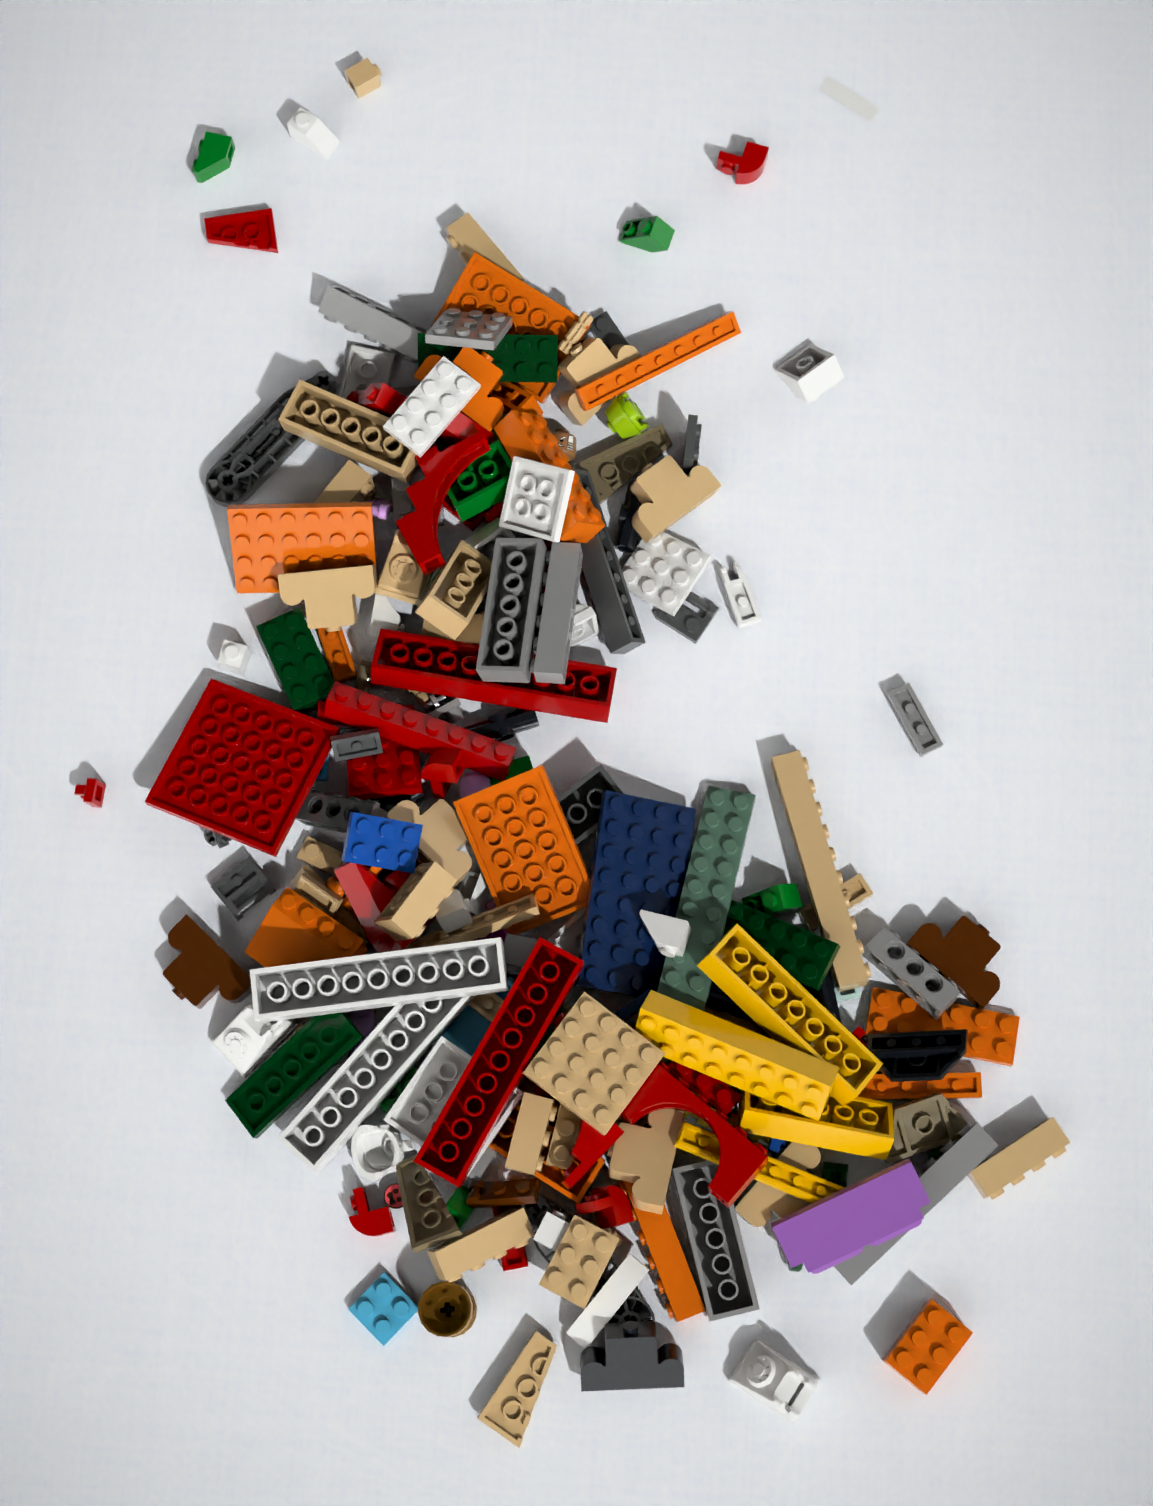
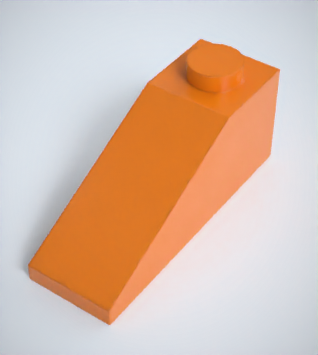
[488,382,544,415]

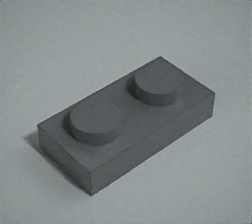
[330,728,383,762]

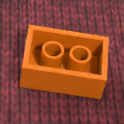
[882,1299,973,1395]

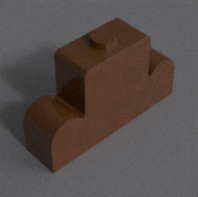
[163,914,252,1009]
[906,916,1001,1009]

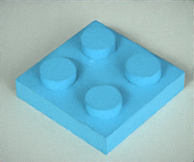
[348,1272,418,1346]

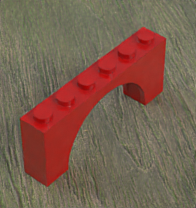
[620,1061,768,1209]

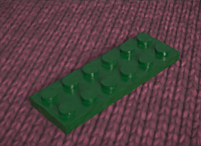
[418,333,558,383]
[723,900,840,991]
[225,1012,364,1138]

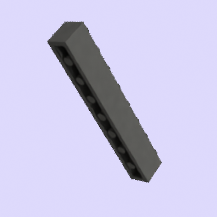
[573,469,646,654]

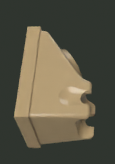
[375,529,442,604]

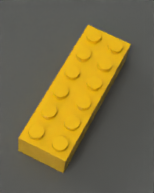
[738,1090,894,1160]

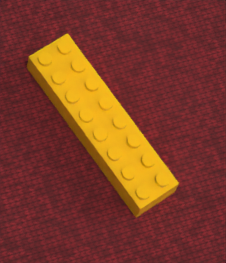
[697,924,883,1106]
[635,990,840,1122]

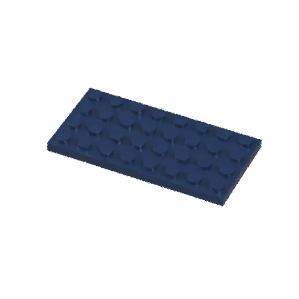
[574,790,696,997]

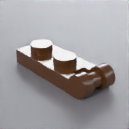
[466,1178,540,1208]

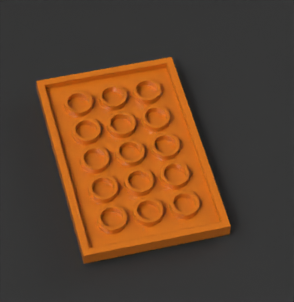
[430,252,591,404]
[227,502,378,593]
[453,765,590,935]

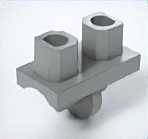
[423,693,463,724]

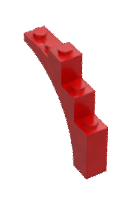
[346,382,494,445]
[395,430,491,576]

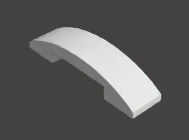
[566,1253,650,1349]

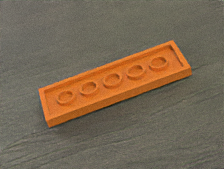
[864,987,1020,1067]

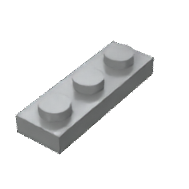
[887,682,944,757]

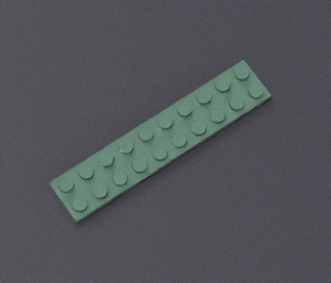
[657,786,756,1012]

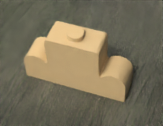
[558,337,641,426]
[630,455,722,544]
[278,564,377,632]
[387,799,472,888]
[607,1109,684,1215]
[734,1142,821,1227]

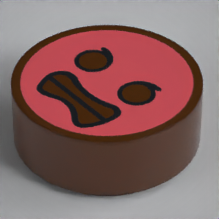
[384,1183,403,1209]

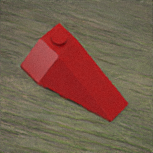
[334,862,428,953]

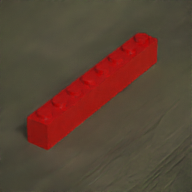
[324,681,516,781]

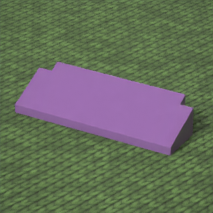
[770,1158,931,1274]

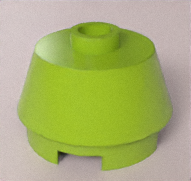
[604,392,649,439]

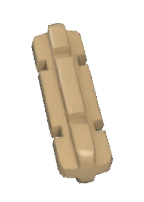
[558,311,593,354]

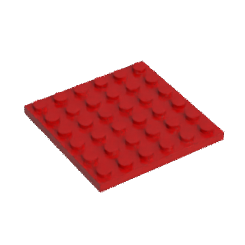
[145,679,340,857]

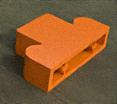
[414,347,504,432]

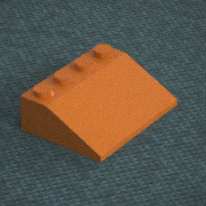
[245,887,368,967]

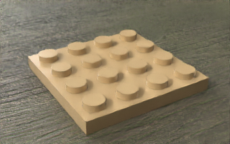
[523,992,665,1136]

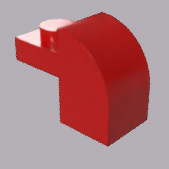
[717,141,769,184]
[421,748,466,799]
[575,1185,634,1229]
[349,1187,396,1237]

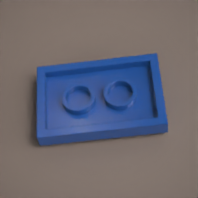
[341,812,423,873]

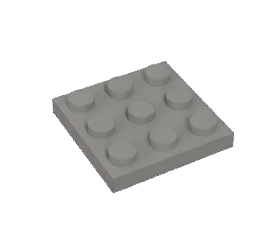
[425,308,512,350]

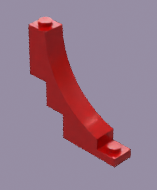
[552,1011,624,1190]

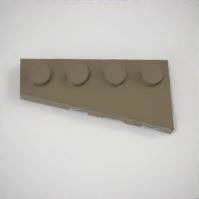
[579,424,673,504]
[396,1154,463,1253]

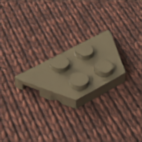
[884,1092,968,1164]

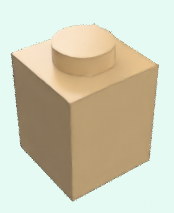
[344,57,382,99]

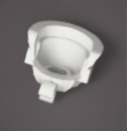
[351,1124,415,1180]

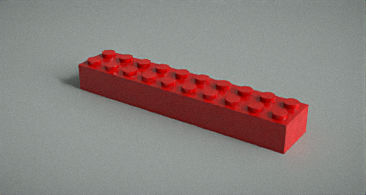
[371,628,617,723]
[413,937,584,1188]

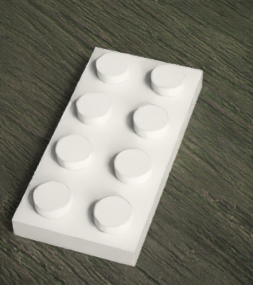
[383,356,481,458]

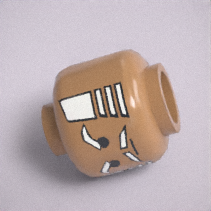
[552,429,576,463]

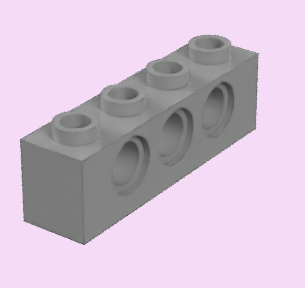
[862,926,960,1020]

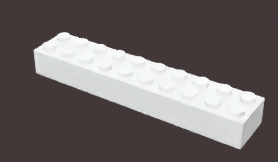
[250,937,509,1023]
[278,995,476,1173]

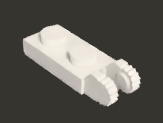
[719,561,762,629]

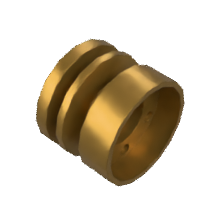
[418,1281,477,1337]

